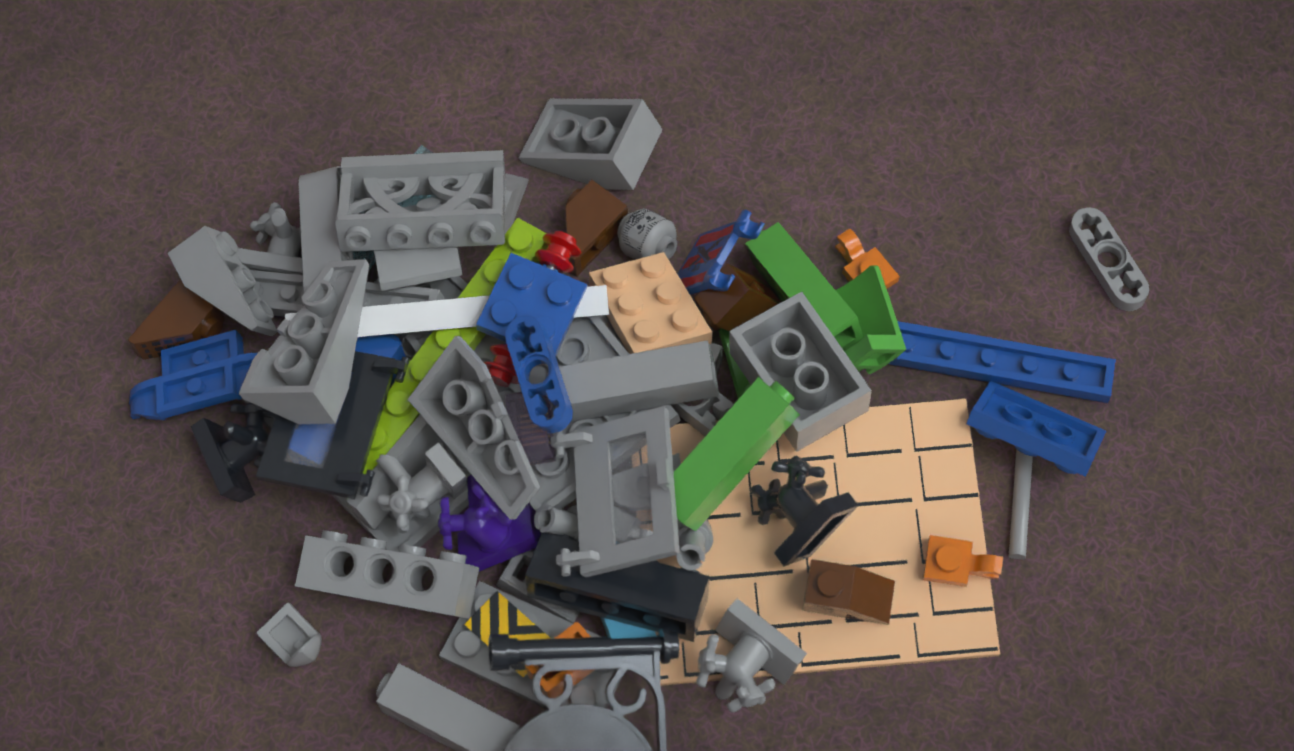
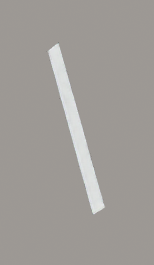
[285,285,609,337]

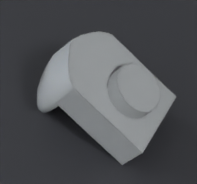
[256,602,322,667]

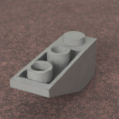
[168,226,278,336]

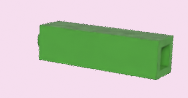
[745,222,864,351]
[673,377,800,532]

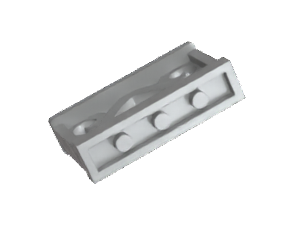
[335,150,506,252]

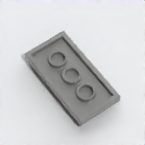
[439,581,623,709]

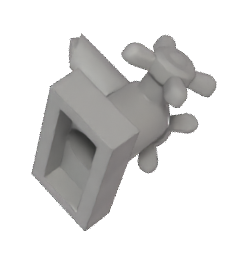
[236,202,303,275]
[376,442,467,534]
[696,598,807,712]

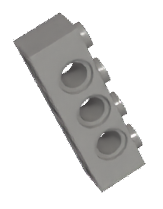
[295,530,479,619]

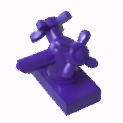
[438,474,541,571]

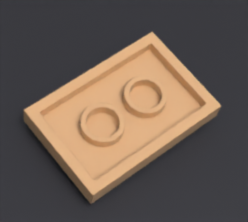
[589,252,712,354]

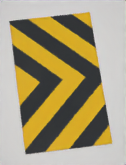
[464,591,551,678]

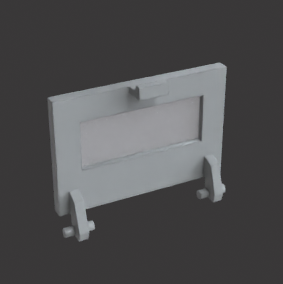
[550,406,680,578]

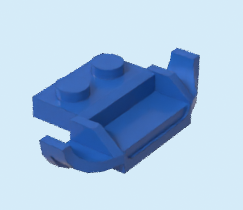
[129,330,258,420]

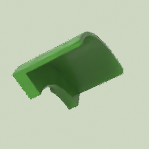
[719,265,906,399]

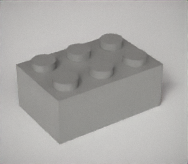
[729,291,872,452]

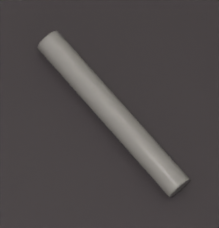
[1009,449,1033,560]

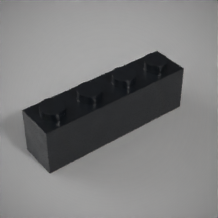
[525,532,710,642]

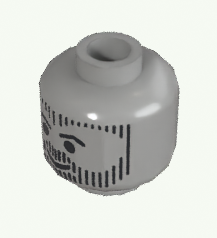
[617,208,677,260]

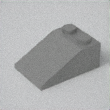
[519,99,663,190]

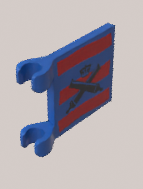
[677,210,765,295]

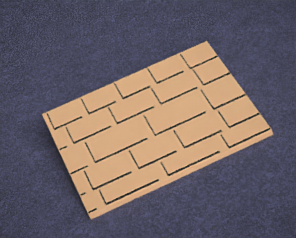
[633,399,1000,686]

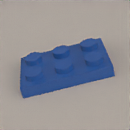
[966,381,1106,477]

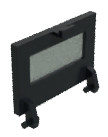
[256,351,410,499]

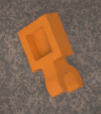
[835,228,900,289]
[923,535,1003,587]

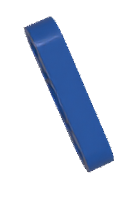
[505,315,573,433]

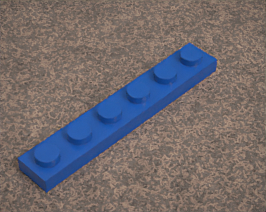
[889,321,1116,403]

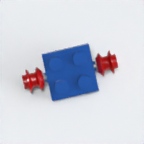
[476,231,587,387]

